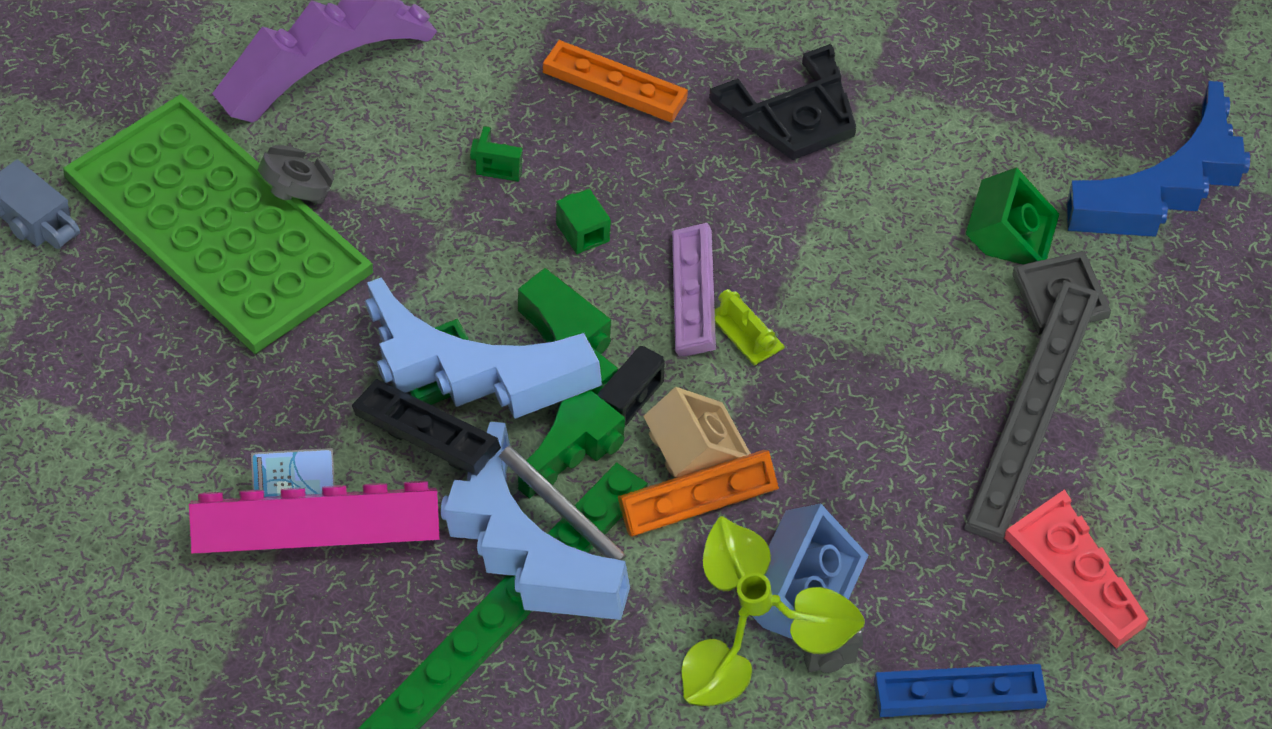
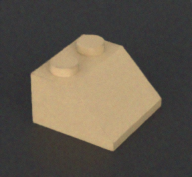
[643,387,751,478]

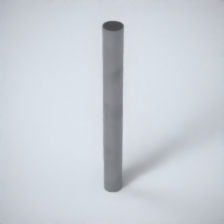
[499,445,626,560]

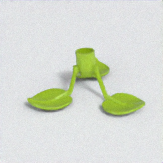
[682,516,865,706]

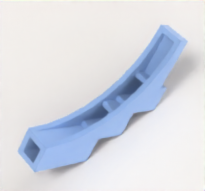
[365,277,602,419]
[441,422,630,620]

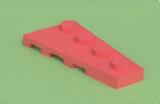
[1004,489,1148,649]

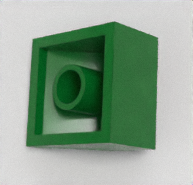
[966,167,1059,265]

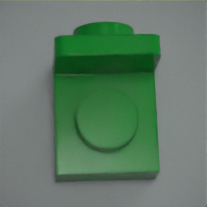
[470,126,523,182]

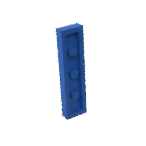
[874,664,1047,717]

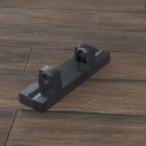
[352,379,501,476]

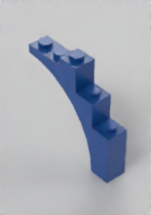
[1066,81,1250,237]

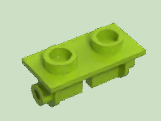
[715,289,785,366]

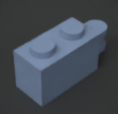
[0,159,80,249]

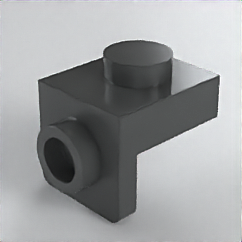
[804,630,863,673]

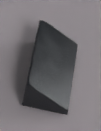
[598,346,665,427]

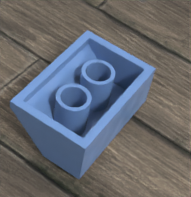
[752,504,869,639]

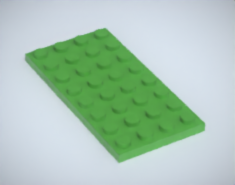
[63,94,373,354]

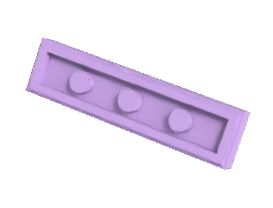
[672,223,716,357]

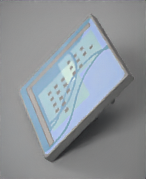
[251,448,335,497]

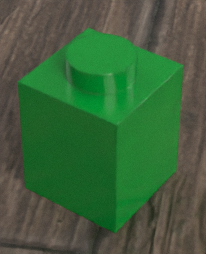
[556,188,611,254]

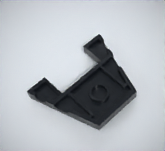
[709,44,856,161]

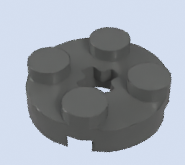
[258,145,334,204]

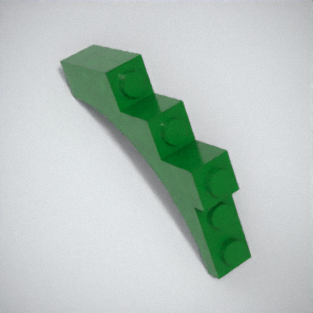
[518,268,625,499]

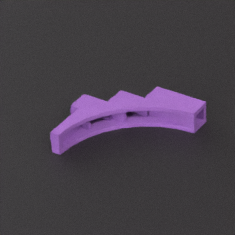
[212,0,437,123]

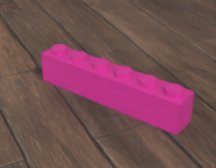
[189,481,440,554]

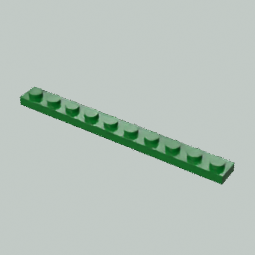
[358,462,648,729]

